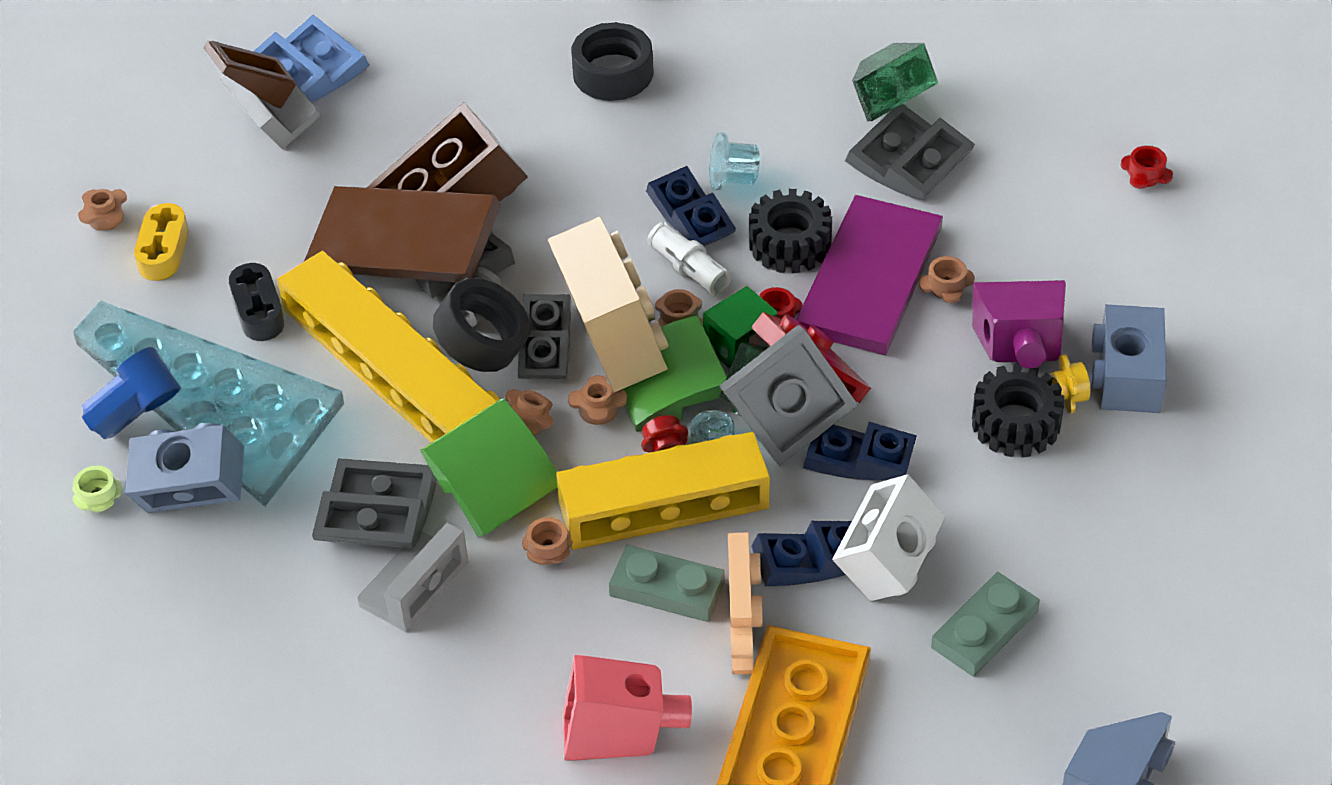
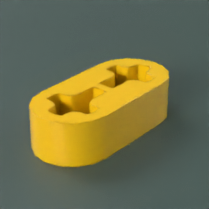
[134,203,188,281]

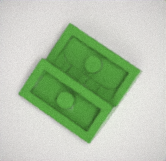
[622,315,728,432]
[420,398,558,536]

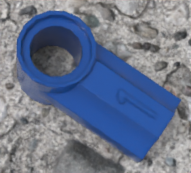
[81,347,181,439]

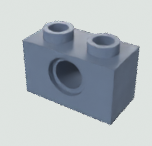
[1092,304,1167,413]
[125,423,244,513]

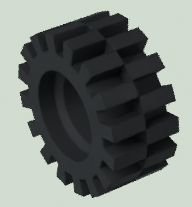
[749,188,832,274]
[972,364,1065,458]

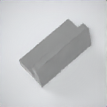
[220,75,320,150]
[357,522,469,632]

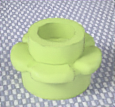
[72,466,122,512]

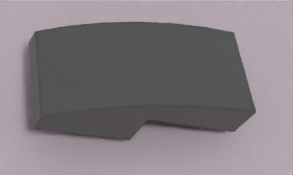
[518,294,572,379]

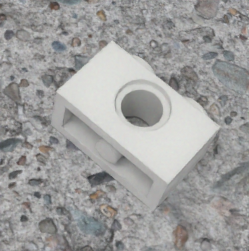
[832,474,945,601]

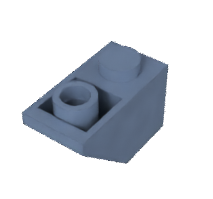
[1062,712,1175,785]

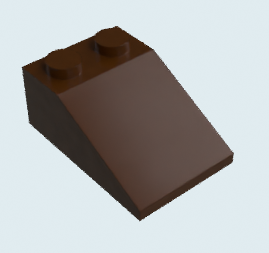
[366,102,528,202]

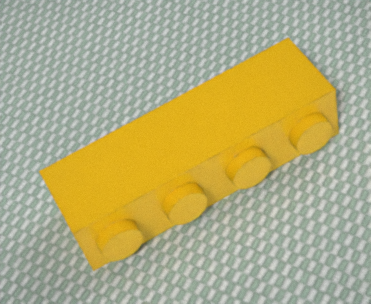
[556,431,770,550]

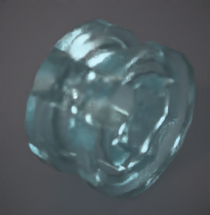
[690,410,734,444]

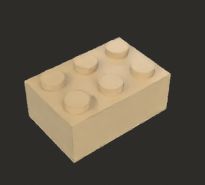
[548,216,669,393]

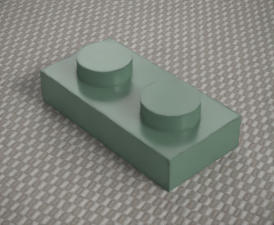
[609,544,725,622]
[931,571,1040,677]

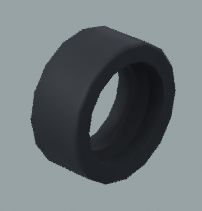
[571,22,654,101]
[433,278,530,372]

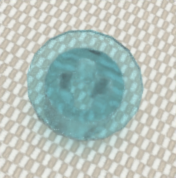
[709,132,760,191]

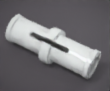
[647,222,732,296]

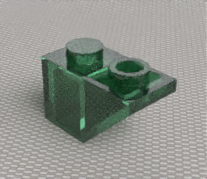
[852,43,938,121]

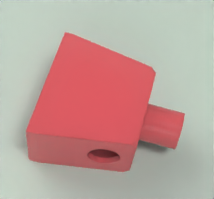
[563,655,692,761]

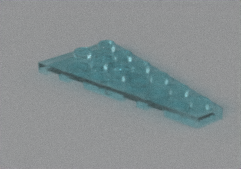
[73,300,344,507]

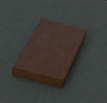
[304,186,501,282]

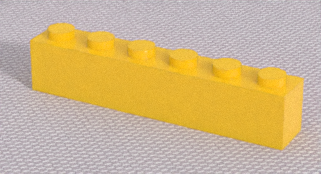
[277,250,500,442]

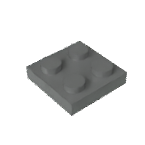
[719,325,858,466]

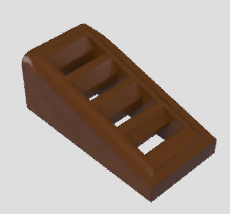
[204,41,296,109]

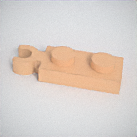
[728,532,763,674]

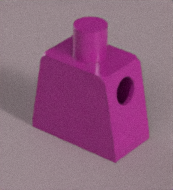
[972,280,1066,369]

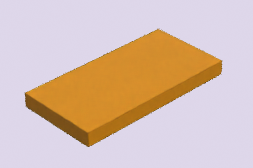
[717,625,871,785]

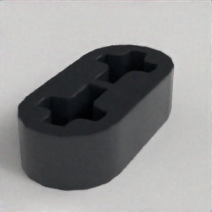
[229,263,284,341]

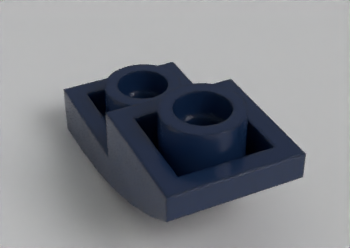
[646,166,736,247]
[803,421,917,480]
[751,520,852,586]

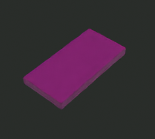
[796,194,943,356]

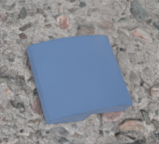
[253,14,370,102]

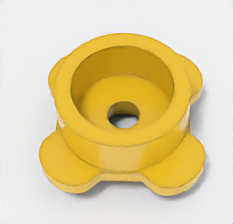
[1051,355,1090,414]

